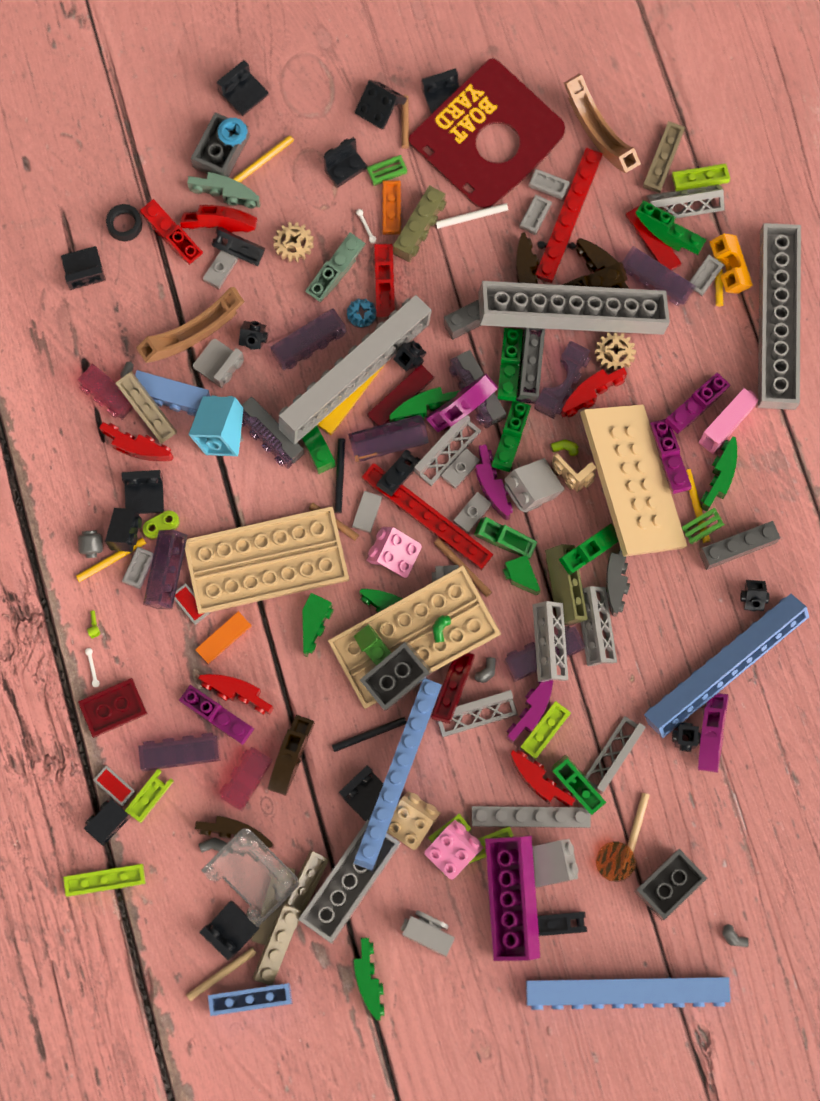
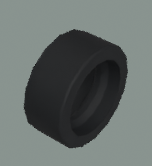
[106,204,142,242]

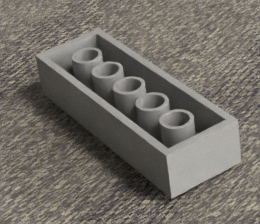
[298,820,401,943]

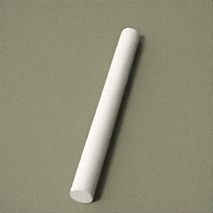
[436,203,508,229]

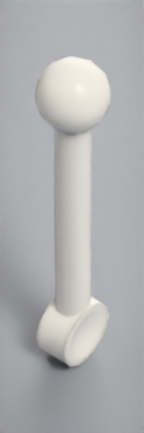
[356,209,376,244]
[85,648,100,687]

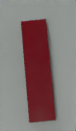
[367,365,434,429]
[431,653,475,724]

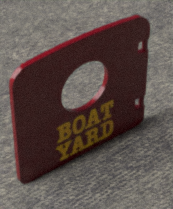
[409,58,565,208]

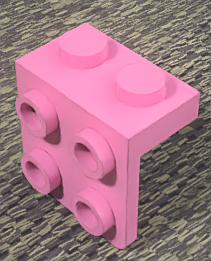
[366,527,422,578]
[425,820,484,880]

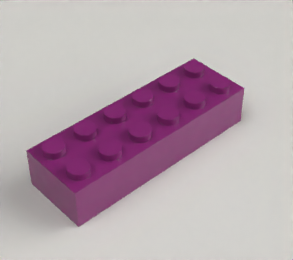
[485,836,540,961]

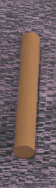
[401,95,409,149]
[309,503,359,541]

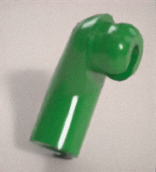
[432,615,451,643]

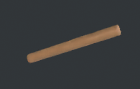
[434,538,492,597]

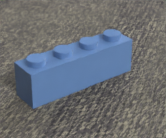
[135,370,210,417]
[208,983,293,1016]

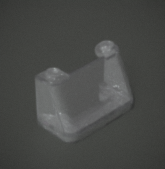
[201,828,299,927]

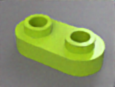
[143,511,180,540]

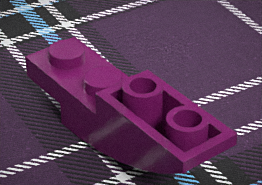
[665,372,731,434]
[426,374,498,433]
[650,419,692,494]
[475,444,513,520]
[507,680,553,743]
[179,685,254,745]
[698,693,729,773]

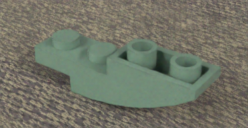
[187,172,261,208]
[305,233,365,302]

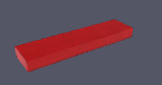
[625,205,682,275]

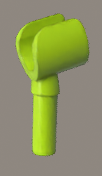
[87,610,100,639]

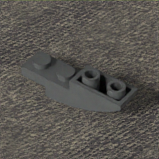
[606,547,630,617]

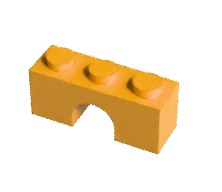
[709,233,753,294]

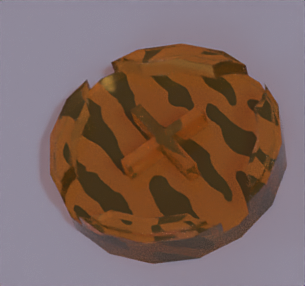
[596,841,636,882]

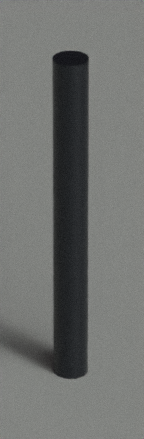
[334,438,345,514]
[332,716,407,752]

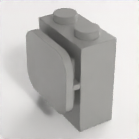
[504,458,565,512]
[532,839,578,888]
[401,910,455,957]

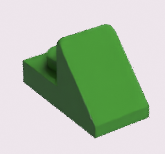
[354,624,392,666]

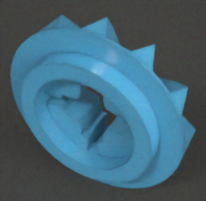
[218,118,248,147]
[347,298,376,327]

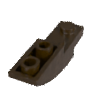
[516,232,539,284]
[575,238,629,289]
[562,262,628,288]
[268,715,315,796]
[195,816,274,852]

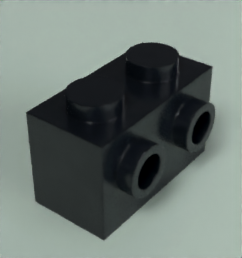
[105,508,142,552]
[84,799,131,846]

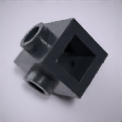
[238,321,268,350]
[393,340,427,371]
[740,580,769,611]
[672,723,701,752]

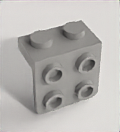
[193,339,244,388]

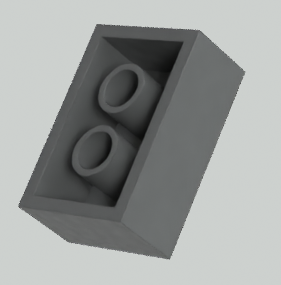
[191,112,250,177]
[360,642,432,711]
[634,849,708,921]

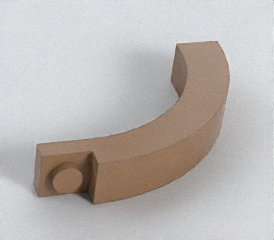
[564,74,641,173]
[136,287,245,363]

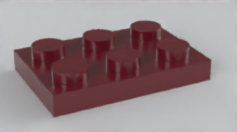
[78,678,148,738]

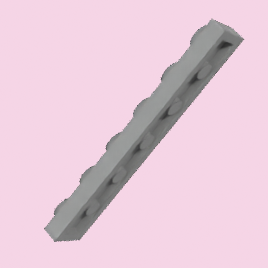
[472,806,591,828]

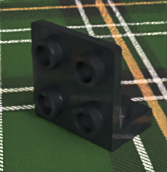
[216,60,269,116]
[421,68,460,114]
[354,80,407,129]
[323,137,367,188]
[61,246,106,290]
[122,470,164,514]
[339,765,384,822]
[199,901,260,960]

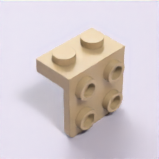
[552,453,597,492]
[387,791,440,850]

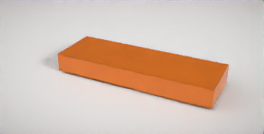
[382,181,401,235]
[195,611,252,665]

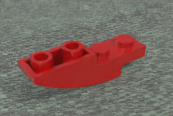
[140,199,203,265]
[180,205,258,233]
[561,367,627,418]
[99,422,174,461]
[198,674,274,715]
[510,750,576,807]

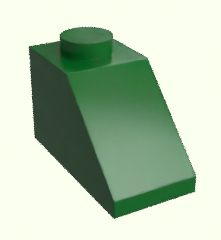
[502,555,540,595]

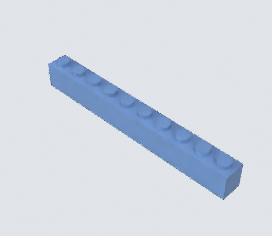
[644,594,809,738]
[354,678,442,870]
[526,977,731,1010]

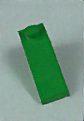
[302,425,336,474]
[551,755,607,815]

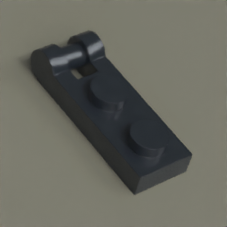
[211,227,266,266]
[376,449,421,497]
[537,912,587,937]

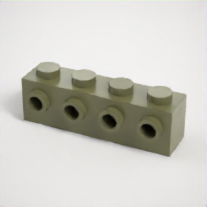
[393,185,447,262]
[545,544,588,625]

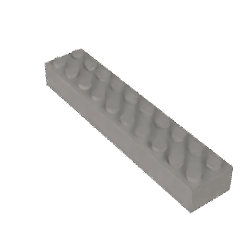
[758,223,801,410]
[478,281,670,335]
[279,295,432,445]

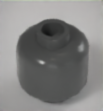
[78,530,103,558]

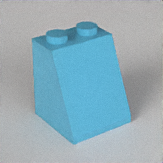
[188,396,243,456]

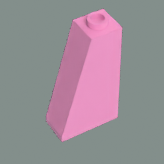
[699,388,759,454]

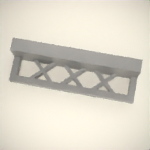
[647,185,725,218]
[414,415,481,486]
[581,586,617,666]
[533,601,568,682]
[438,690,517,737]
[585,716,646,794]

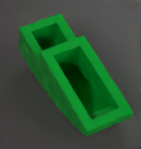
[474,517,537,559]

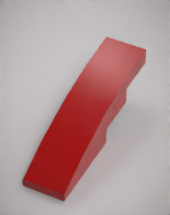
[374,244,395,317]

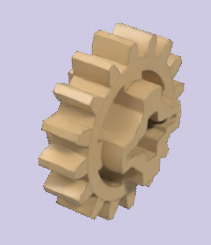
[274,222,314,263]
[595,332,636,372]

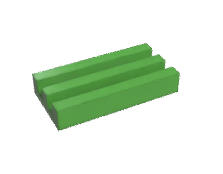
[367,155,408,186]
[682,508,725,544]

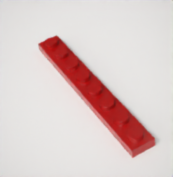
[536,147,603,283]
[362,463,494,570]

